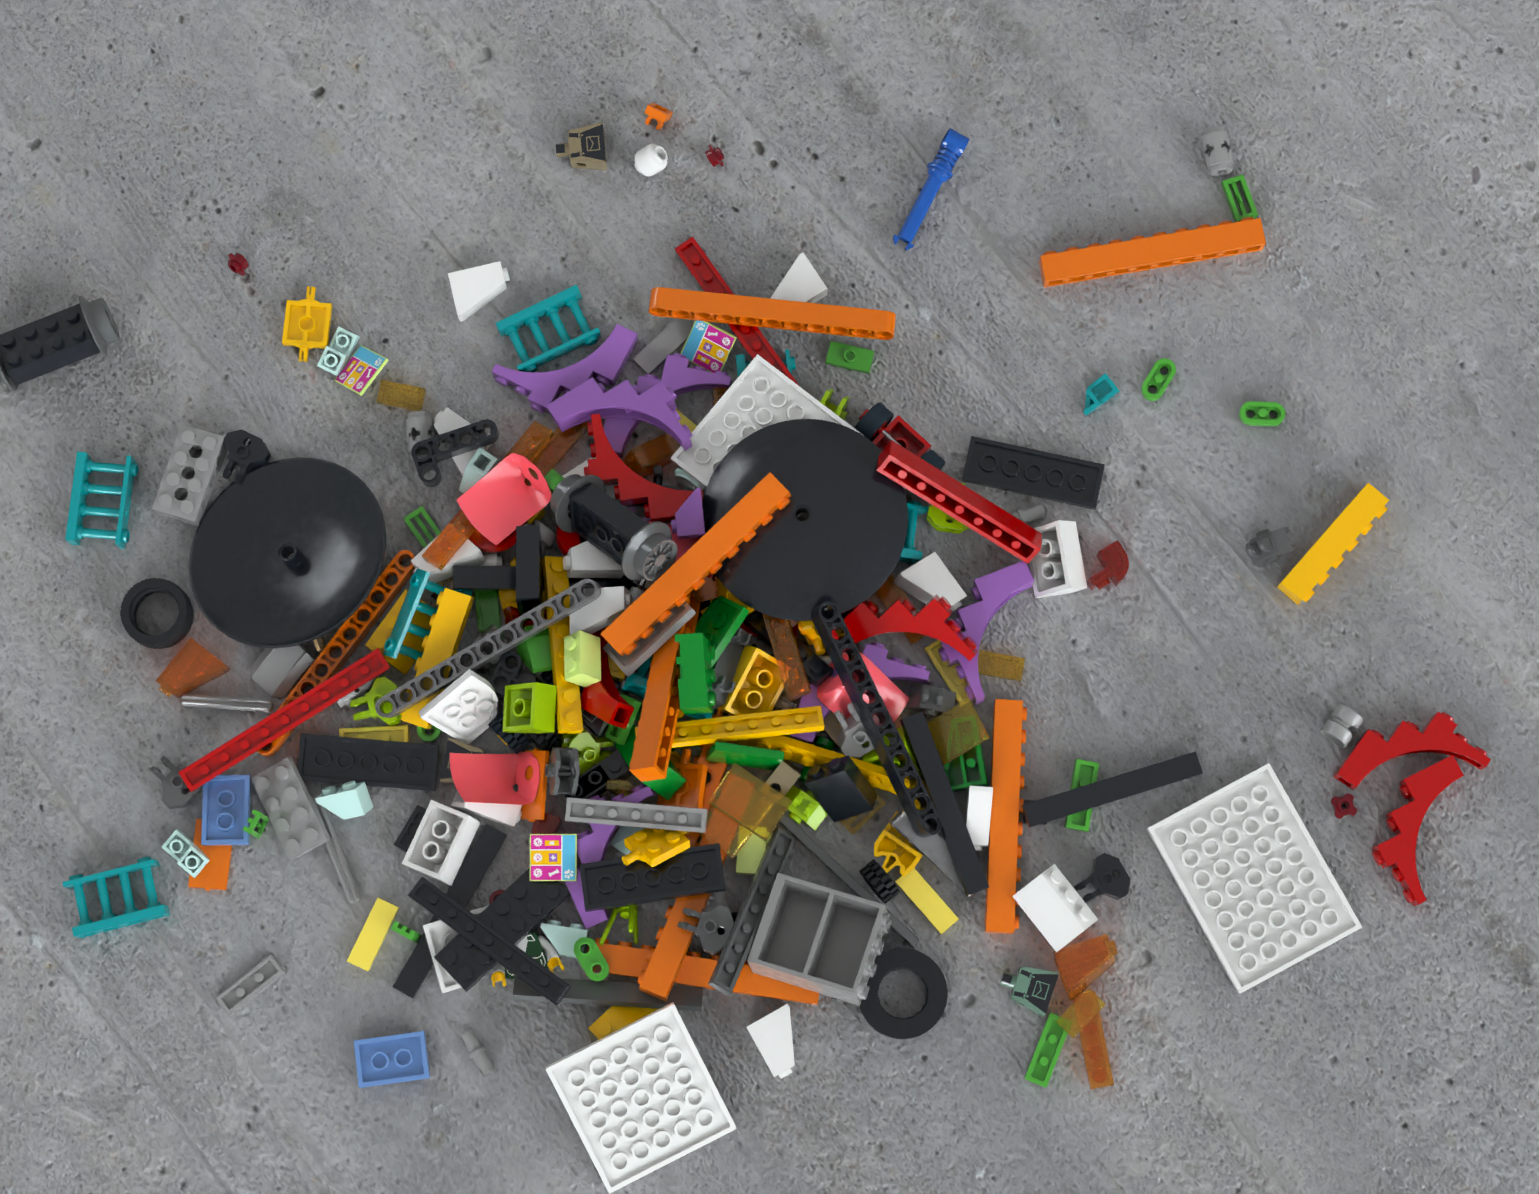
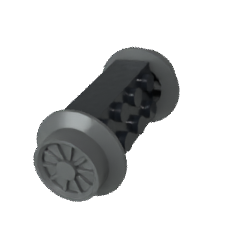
[0,296,120,391]
[550,474,678,581]

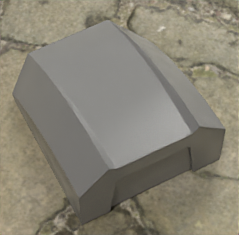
[251,645,315,698]

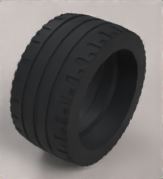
[120,578,194,649]

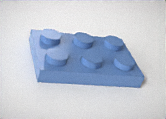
[201,775,251,846]
[354,1031,430,1088]

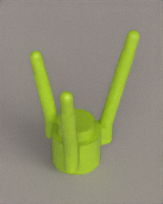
[599,904,638,945]

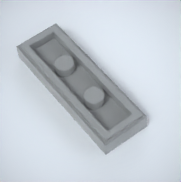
[633,318,693,375]
[215,954,286,1017]

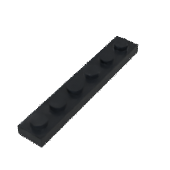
[743,610,833,687]

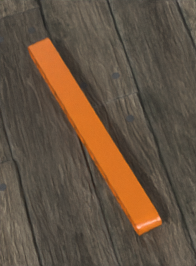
[648,287,896,340]
[257,550,415,757]

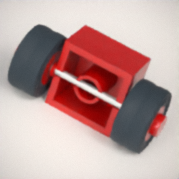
[855,402,945,470]

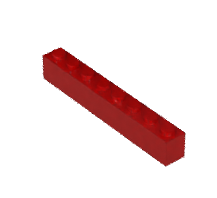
[877,440,1042,564]

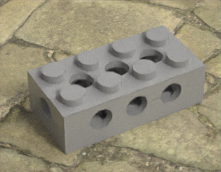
[152,424,227,527]

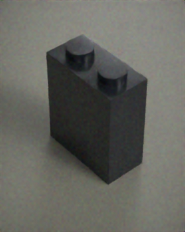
[805,755,877,823]

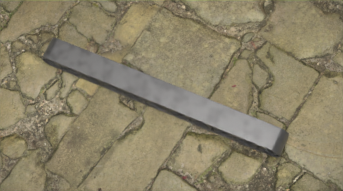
[375,579,601,718]

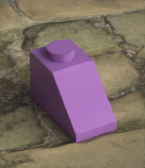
[671,488,705,540]

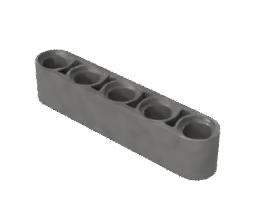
[889,808,979,899]

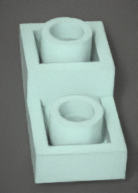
[317,326,360,376]
[161,829,210,878]

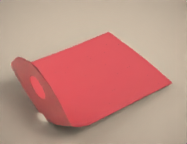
[457,453,552,545]
[817,652,910,723]
[450,752,540,805]

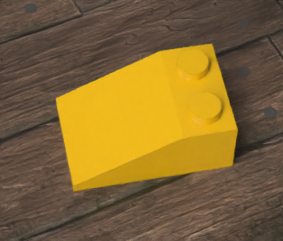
[588,1006,658,1040]

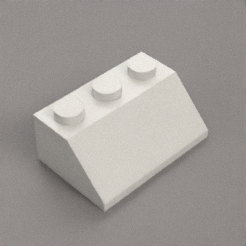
[1029,520,1087,598]
[402,800,480,886]
[1013,864,1098,952]

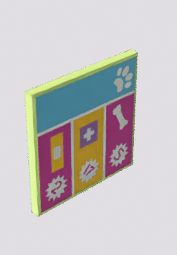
[681,320,737,373]
[334,345,389,396]
[530,834,577,881]

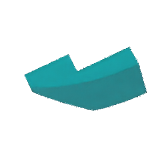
[1084,373,1120,416]

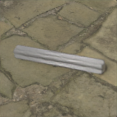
[181,694,273,712]

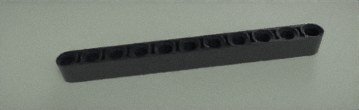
[811,601,942,838]

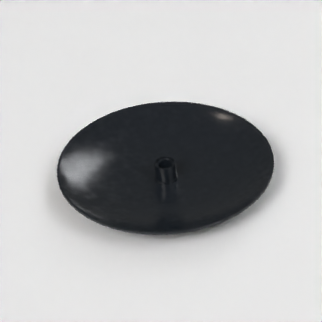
[702,419,908,621]
[189,457,386,648]

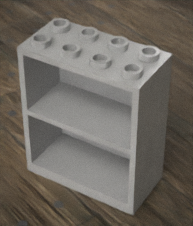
[747,873,891,1006]

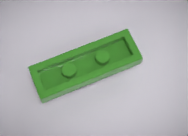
[1064,759,1099,832]
[1024,1013,1072,1088]

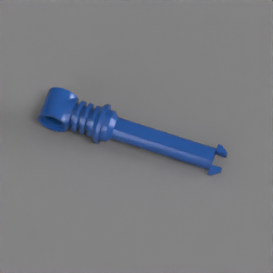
[893,128,969,250]

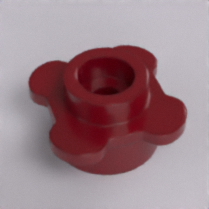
[705,144,725,167]
[228,253,249,276]
[1331,793,1357,819]

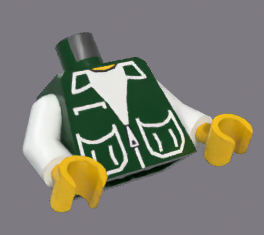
[491,932,564,987]

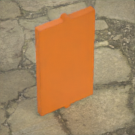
[521,748,549,822]
[188,819,232,891]

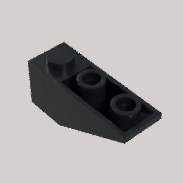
[563,750,632,799]

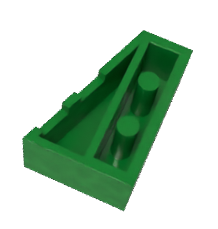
[674,633,716,714]
[944,715,989,793]
[615,724,687,800]

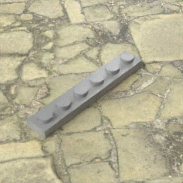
[565,797,708,833]

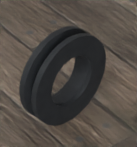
[859,948,948,1039]

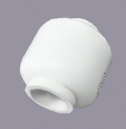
[634,143,668,177]

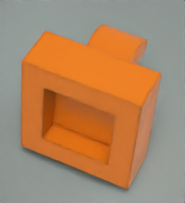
[644,102,673,130]

